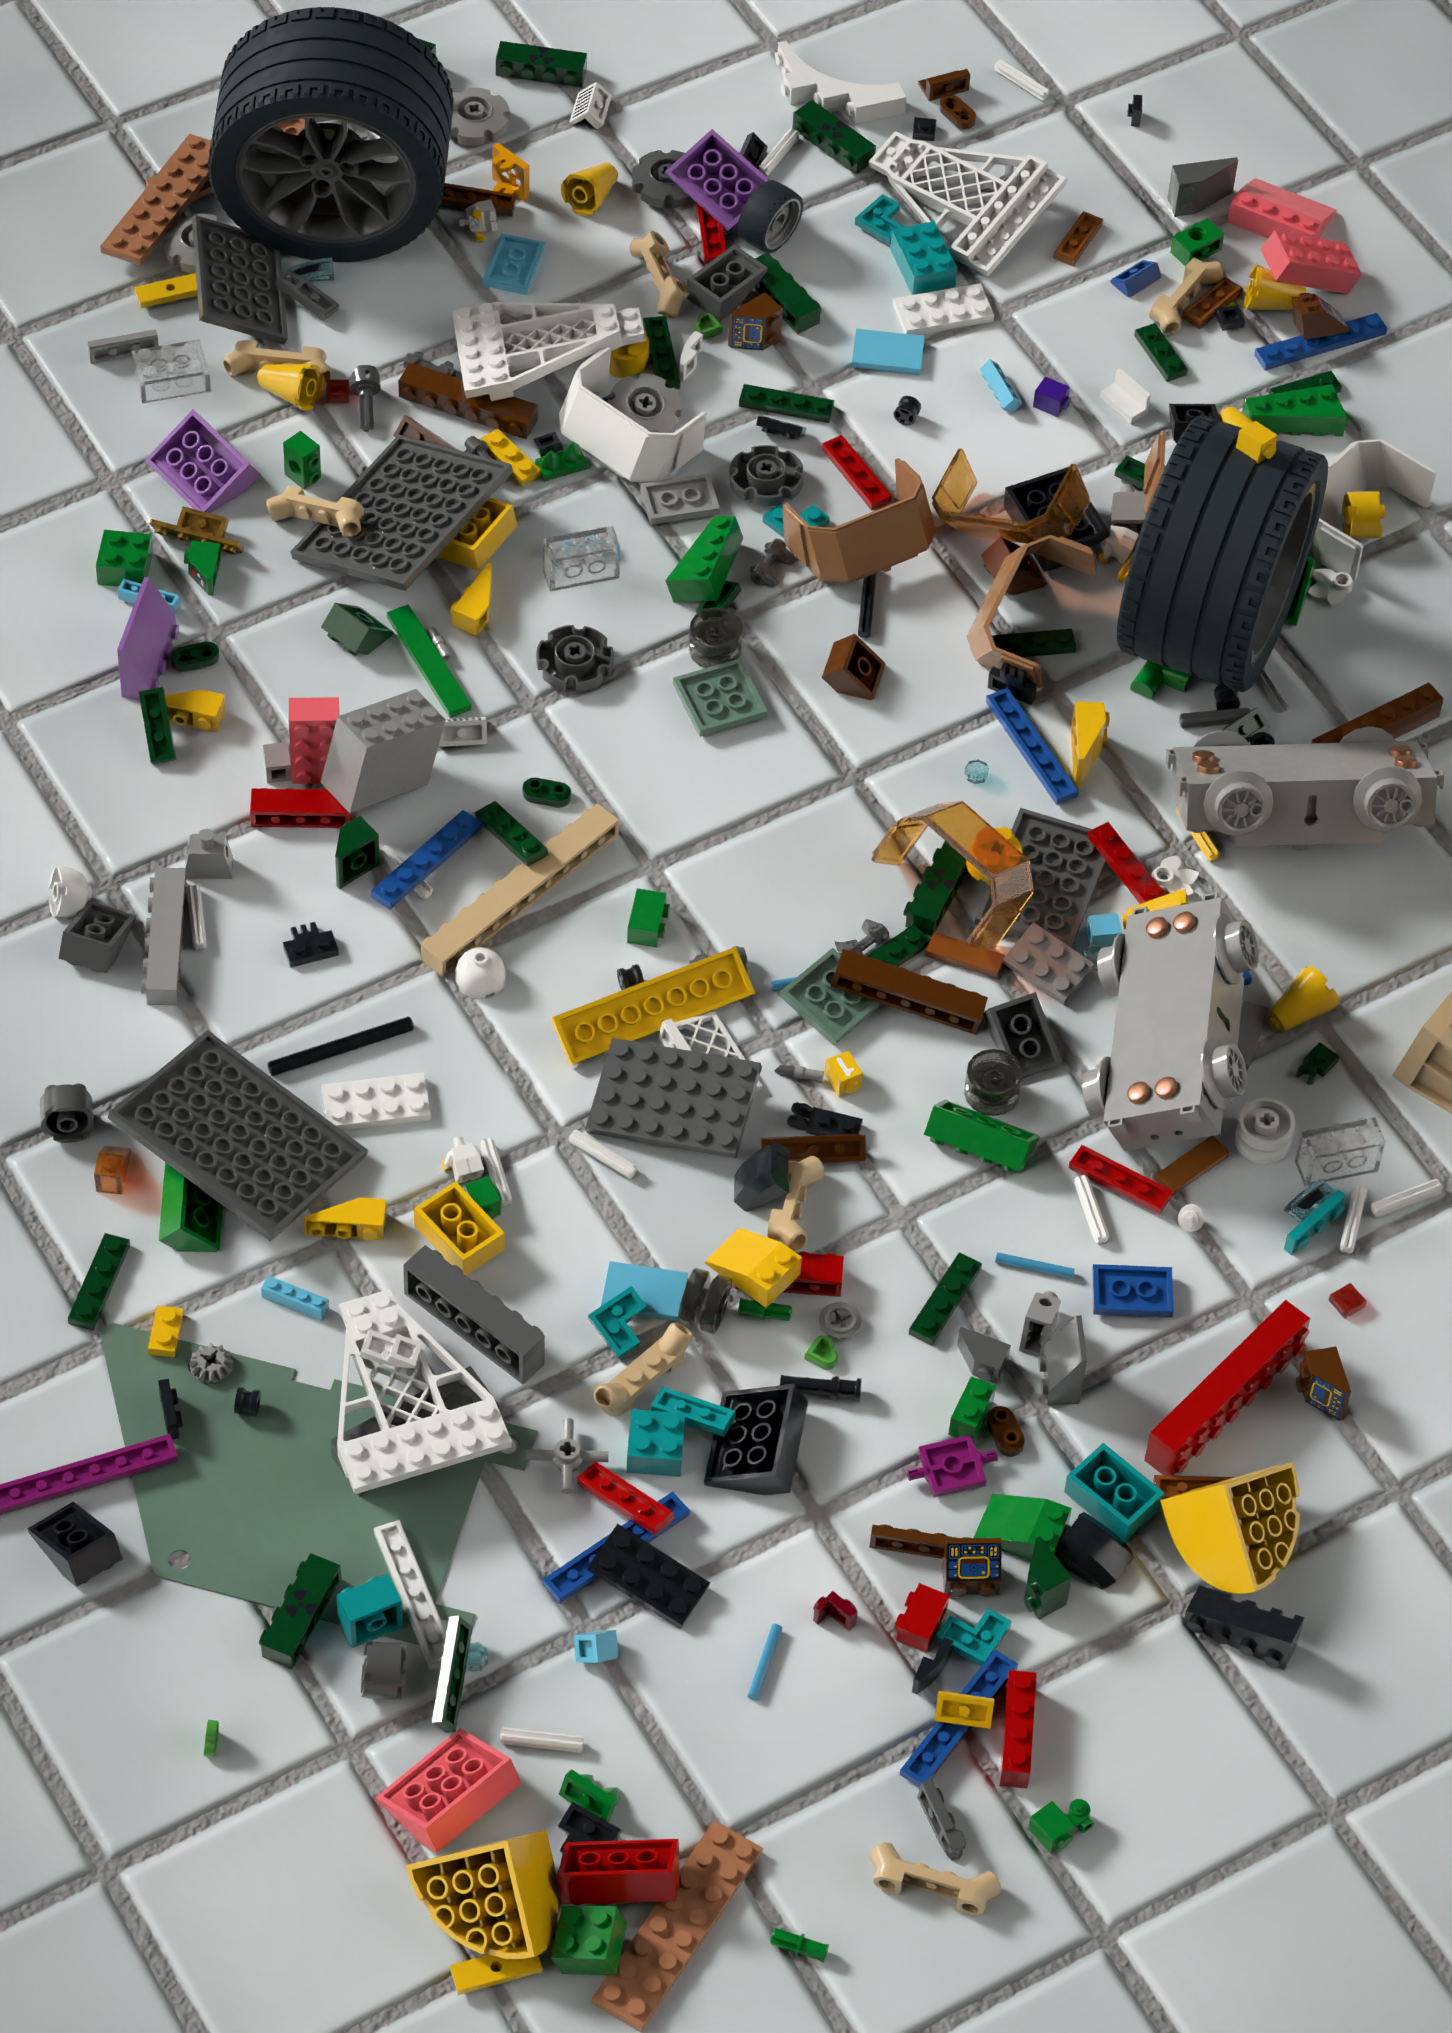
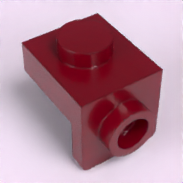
[813,1591,858,1631]

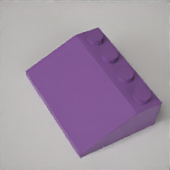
[665,129,770,231]
[145,409,261,513]
[117,577,179,700]

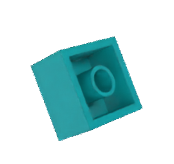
[626,1409,685,1477]
[337,1574,403,1649]

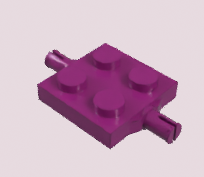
[906,1435,998,1498]

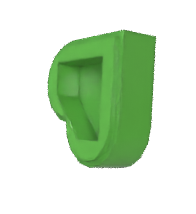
[694,313,723,340]
[804,1335,838,1370]
[204,1720,219,1757]

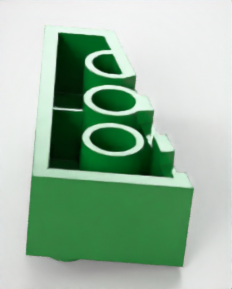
[1242,384,1347,437]
[665,516,743,602]

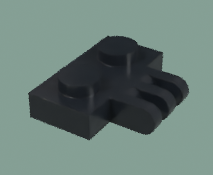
[987,662,1037,705]
[283,922,339,968]
[558,1802,622,1853]

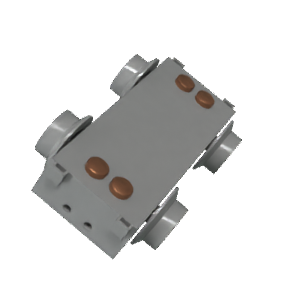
[1166,726,1444,850]
[1082,892,1259,1151]

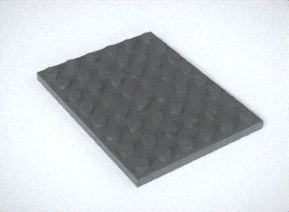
[290,435,513,591]
[108,1030,368,1242]

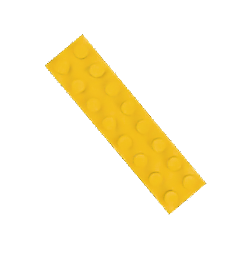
[550,947,755,1066]

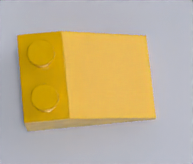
[1071,702,1110,790]
[705,1227,802,1308]

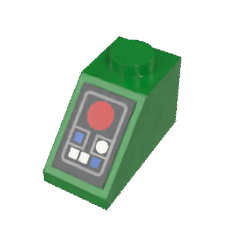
[184,540,221,595]

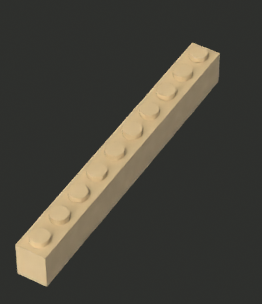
[421,803,619,977]

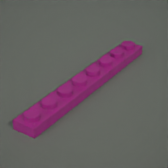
[0,1434,178,1515]

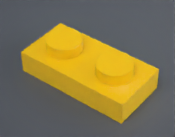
[148,1306,184,1358]
[934,1691,994,1729]

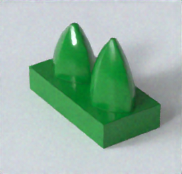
[535,441,588,482]
[559,1769,620,1822]

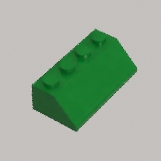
[924,1100,1040,1173]
[159,1162,223,1252]

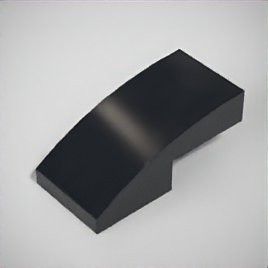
[912,1637,954,1694]

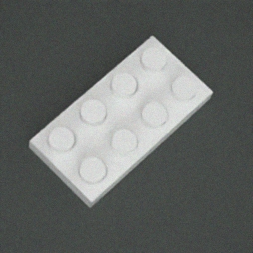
[893,283,994,335]
[321,1072,431,1131]

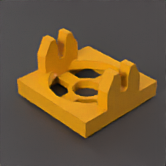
[492,143,530,202]

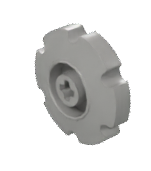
[450,88,510,146]
[163,213,231,273]
[608,373,682,433]

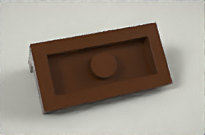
[918,69,971,101]

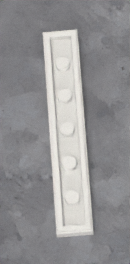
[374,1520,446,1670]

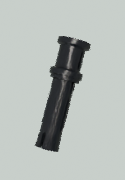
[780,1375,862,1403]

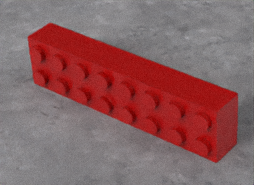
[1144,1299,1311,1475]

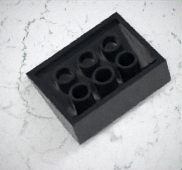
[1004,467,1110,572]
[704,1384,808,1495]

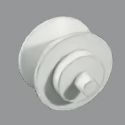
[1178,1204,1205,1232]

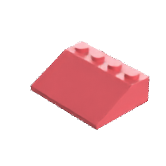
[1227,178,1337,238]
[375,1728,521,1853]

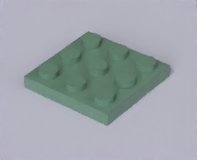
[673,658,768,737]
[779,948,883,1045]

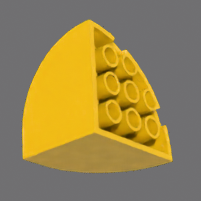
[1160,1461,1300,1594]
[405,1830,558,1959]

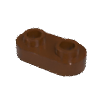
[939,95,976,129]
[987,1406,1025,1457]

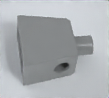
[1110,484,1146,536]
[185,829,233,879]
[1019,1291,1061,1356]

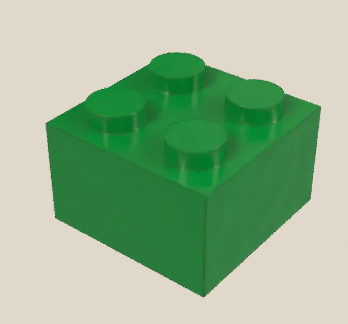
[96,530,153,587]
[551,1905,627,1976]

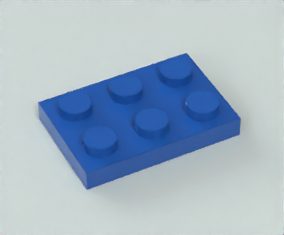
[1092,1264,1174,1317]

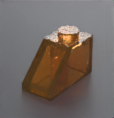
[94,1146,131,1195]

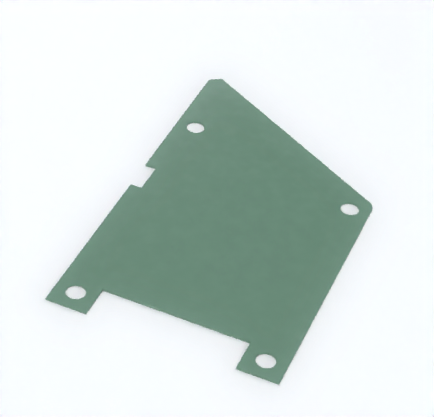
[99,1323,538,1646]

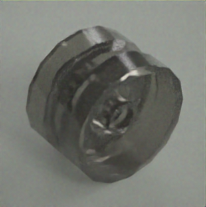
[689,608,743,668]
[964,1049,1023,1116]
[678,1267,732,1334]

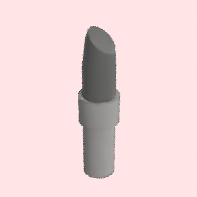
[427,627,451,661]
[774,1065,824,1081]

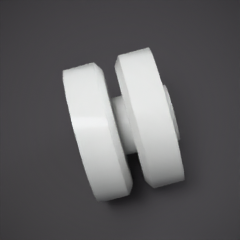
[1234,1097,1295,1165]

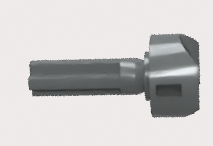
[349,365,381,432]

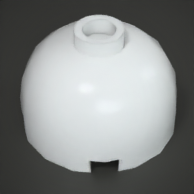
[49,867,92,918]
[455,947,506,999]

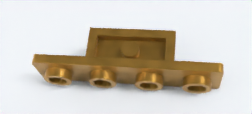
[149,506,244,554]

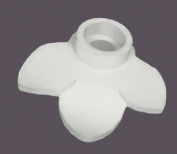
[1308,569,1354,605]
[1151,856,1199,897]

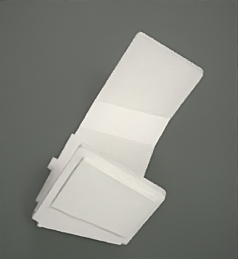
[559,347,707,482]
[1311,439,1437,581]

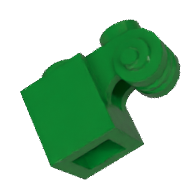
[1028,1799,1094,1854]

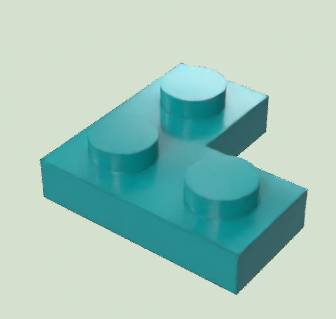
[854,194,904,245]
[762,504,830,539]
[588,1286,647,1360]
[935,1608,1012,1666]

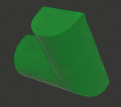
[1130,661,1194,699]

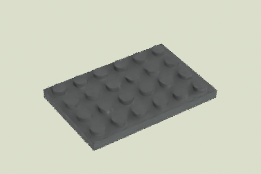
[192,215,288,345]
[974,808,1106,948]
[585,1038,762,1158]

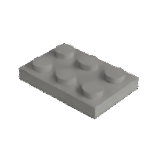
[640,474,720,525]
[1003,922,1094,1005]

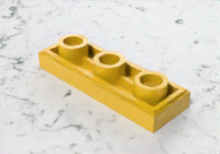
[134,273,198,308]
[450,1954,542,1995]

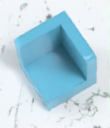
[1086,913,1122,951]
[574,1630,618,1663]

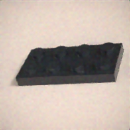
[587,1523,711,1629]

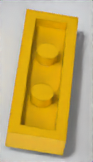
[479,428,541,487]

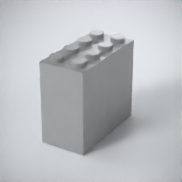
[321,689,446,813]

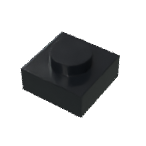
[1127,95,1142,127]
[912,117,936,141]
[1216,305,1245,331]
[533,432,563,457]

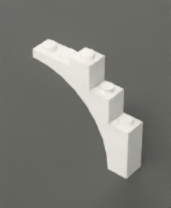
[775,41,906,124]

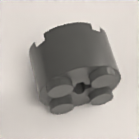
[40,1083,94,1143]
[361,1641,407,1700]

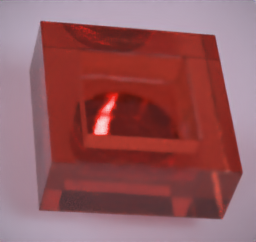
[326,379,349,403]
[1329,1283,1367,1319]

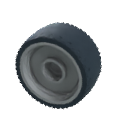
[738,180,803,253]

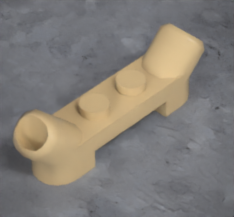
[630,231,689,318]
[1149,258,1223,335]
[223,340,332,384]
[266,486,365,538]
[767,1156,824,1251]
[594,1323,693,1416]
[870,1842,1001,1916]

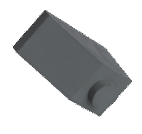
[957,1327,1011,1384]

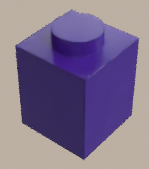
[1033,376,1071,417]

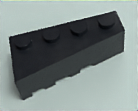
[1183,1585,1305,1670]

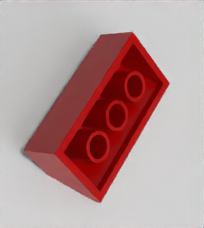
[557,1839,679,1906]

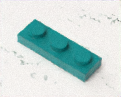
[1284,1190,1346,1256]
[650,1386,736,1437]

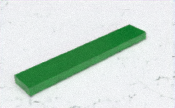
[387,604,471,718]

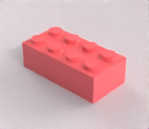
[1261,230,1362,294]
[289,697,340,784]

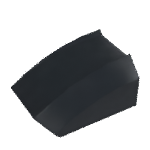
[1169,404,1221,443]
[734,1141,790,1211]
[1055,1512,1134,1589]

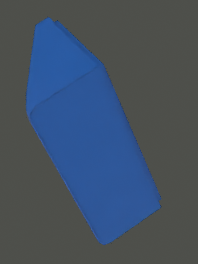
[1110,260,1161,297]

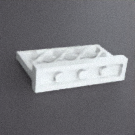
[658,1011,762,1092]

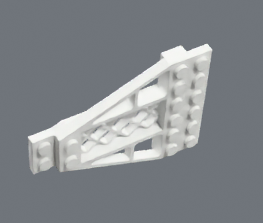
[869,131,1067,277]
[452,302,646,401]
[337,1289,512,1494]

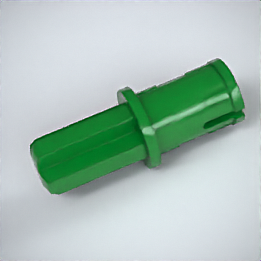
[738,1298,792,1321]
[770,1928,829,1962]

